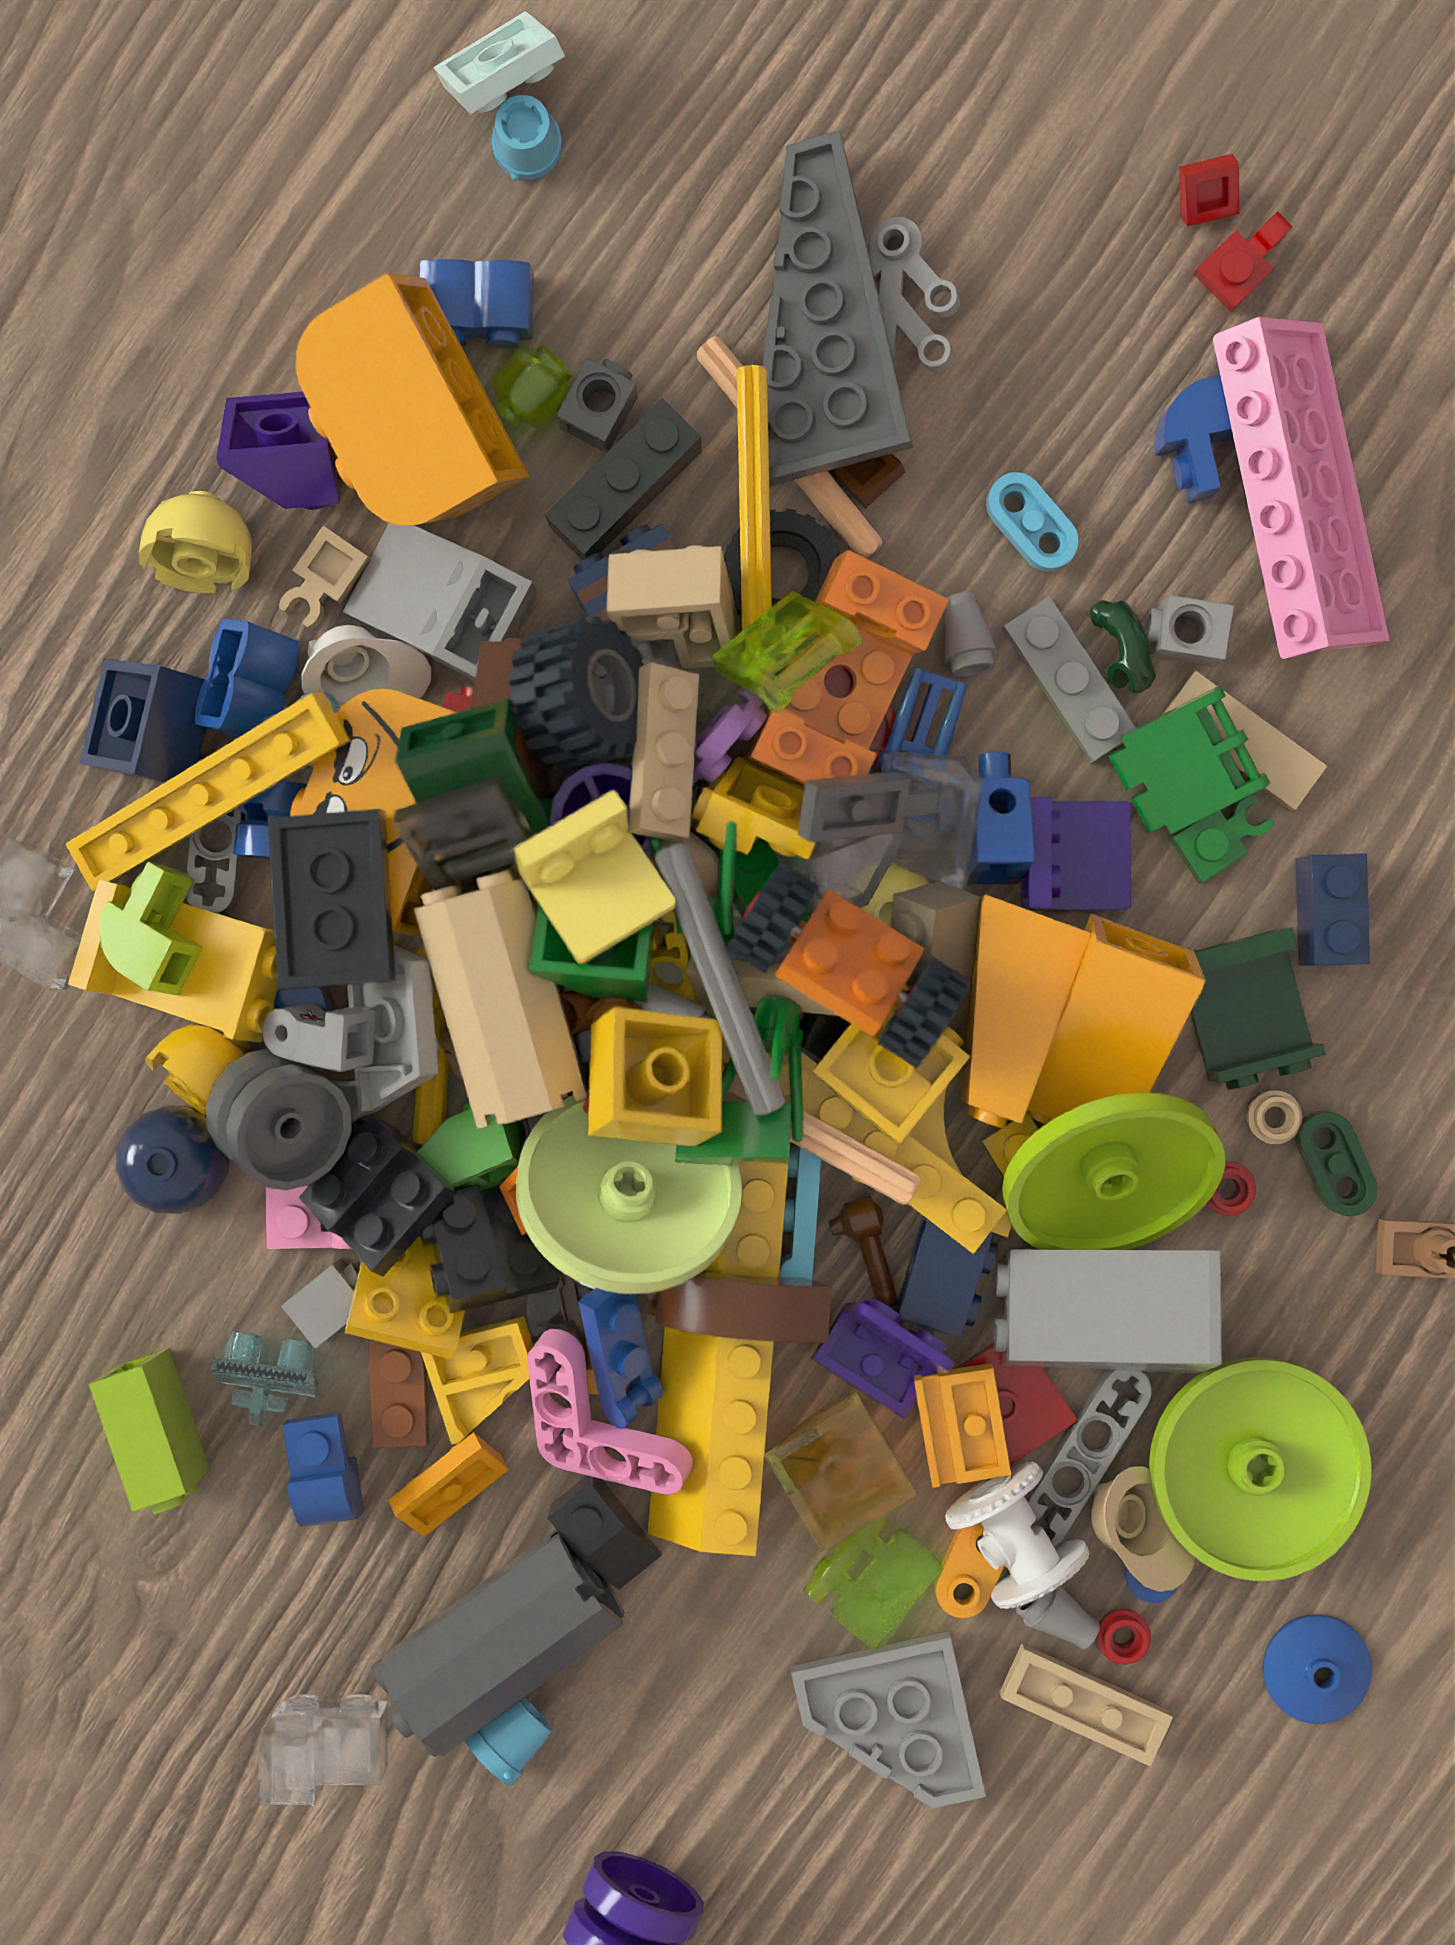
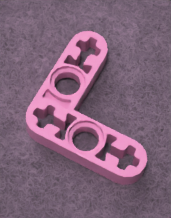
[527,1329,693,1494]

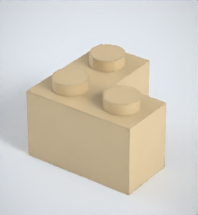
[607,545,737,669]

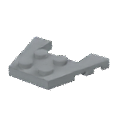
[331,945,438,1124]

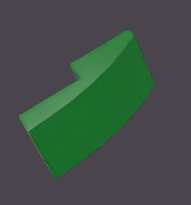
[675,1102,791,1166]

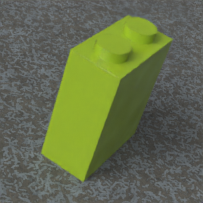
[89,1348,211,1514]

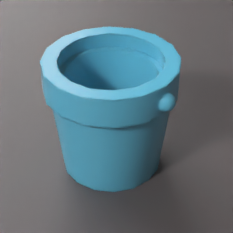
[491,95,563,181]
[464,1697,553,1786]

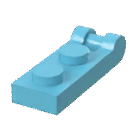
[779,1145,821,1280]

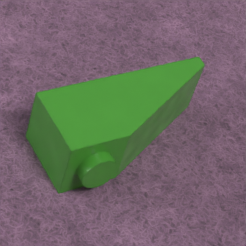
[418,1102,526,1191]

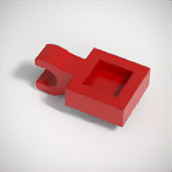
[1193,211,1293,313]

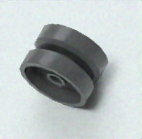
[206,1049,352,1191]

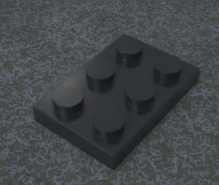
[268,808,396,990]

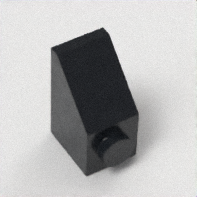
[547,1475,662,1590]

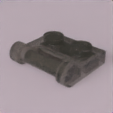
[393,776,538,891]

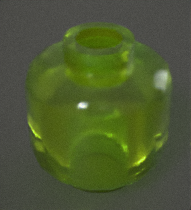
[492,345,573,428]

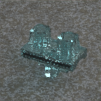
[211,1331,318,1426]

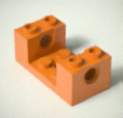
[742,550,949,787]

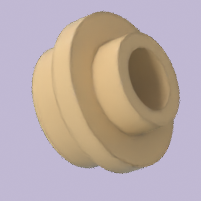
[1246,1090,1302,1144]

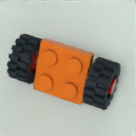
[726,862,971,1068]

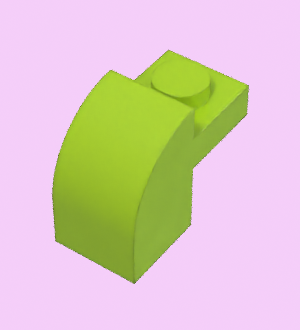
[100,862,203,995]

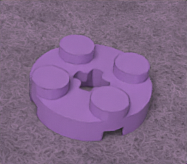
[692,685,768,785]

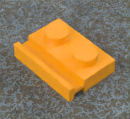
[913,1363,1011,1488]

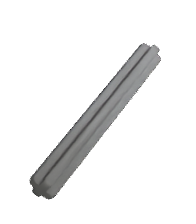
[655,843,784,1115]

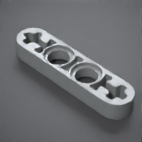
[1024,1370,1152,1548]

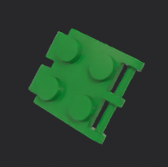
[1109,686,1270,834]

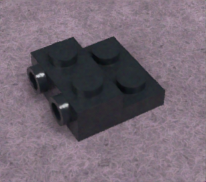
[299,1114,456,1277]
[420,1185,559,1313]

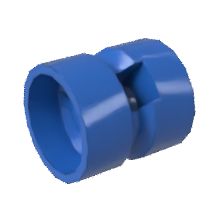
[233,780,307,859]

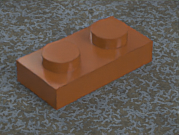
[368,1339,429,1448]

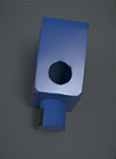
[963,752,1034,884]

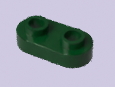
[1296,1111,1378,1216]

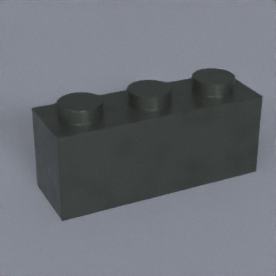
[545,398,702,560]

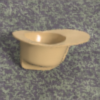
[1091,1466,1195,1592]

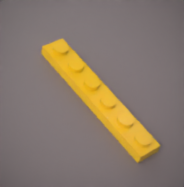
[66,690,350,892]
[722,1013,1007,1254]

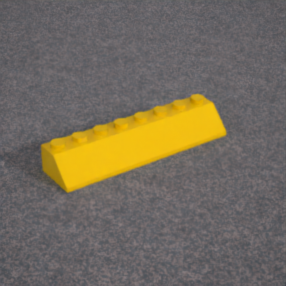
[647,1141,790,1556]

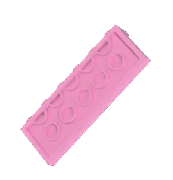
[1213,317,1390,659]

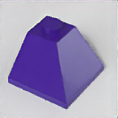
[216,392,342,510]

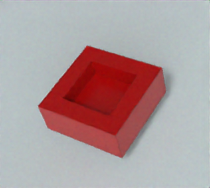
[1179,154,1240,227]

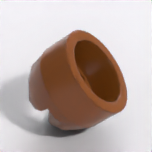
[560,990,597,1036]

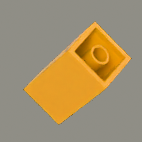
[958,895,1091,1129]
[1026,914,1205,1124]

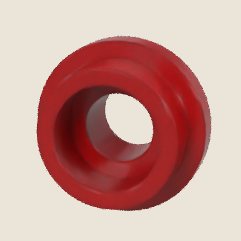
[1206,1161,1256,1216]
[1096,1608,1151,1665]

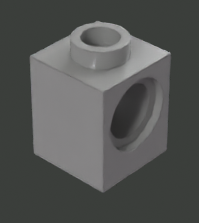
[1145,595,1234,667]
[281,1258,360,1349]

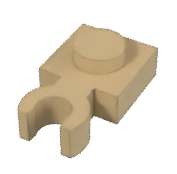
[279,526,370,630]

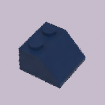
[79,658,206,784]

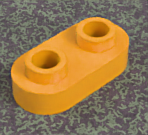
[934,1523,1004,1618]

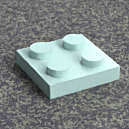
[433,11,565,114]

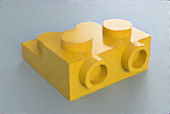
[692,756,817,860]
[811,1006,970,1144]

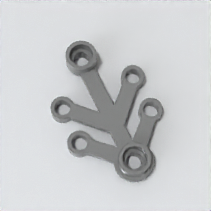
[869,217,960,372]

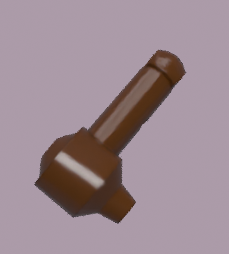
[828,1196,898,1308]

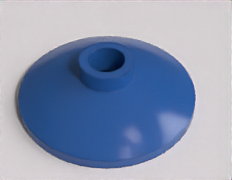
[1263,1614,1372,1724]

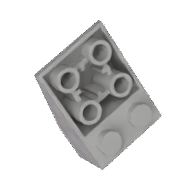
[343,523,538,682]

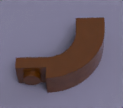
[646,1270,833,1343]

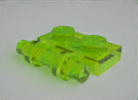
[803,1507,944,1650]

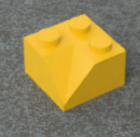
[588,1007,722,1146]

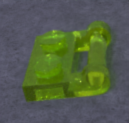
[711,590,862,712]

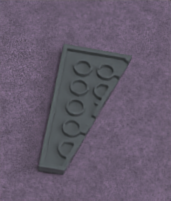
[763,130,913,487]

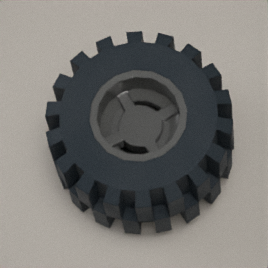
[508,616,644,770]

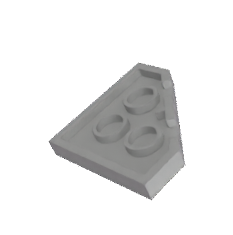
[790,1631,986,1809]

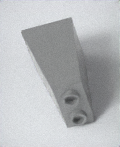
[993,1250,1222,1374]

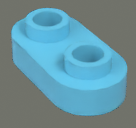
[986,472,1078,572]

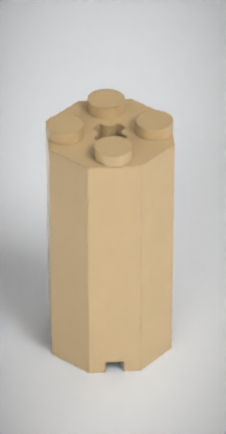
[414,870,589,1128]

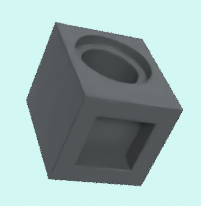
[556,357,638,453]

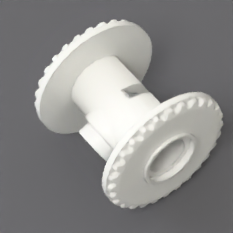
[945,1461,1089,1609]

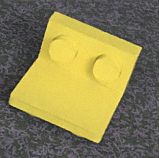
[514,790,676,963]

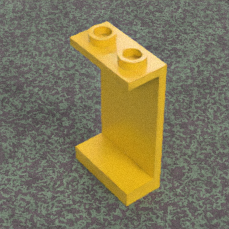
[68,879,278,1043]

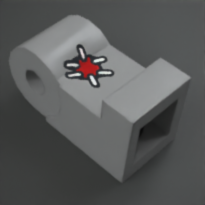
[262,1003,376,1072]

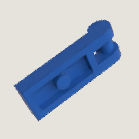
[578,1288,663,1429]

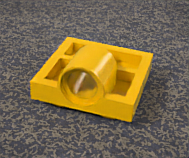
[344,1237,465,1359]

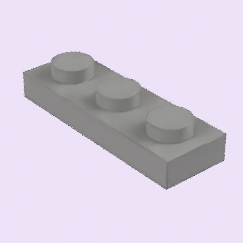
[1002,596,1136,763]

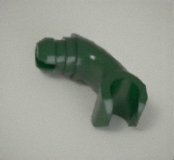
[1090,600,1156,694]

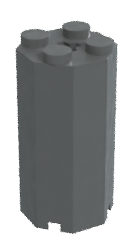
[371,1529,625,1757]

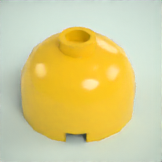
[144,1024,251,1116]

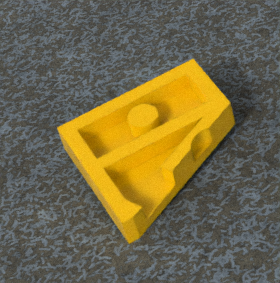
[421,1316,534,1445]

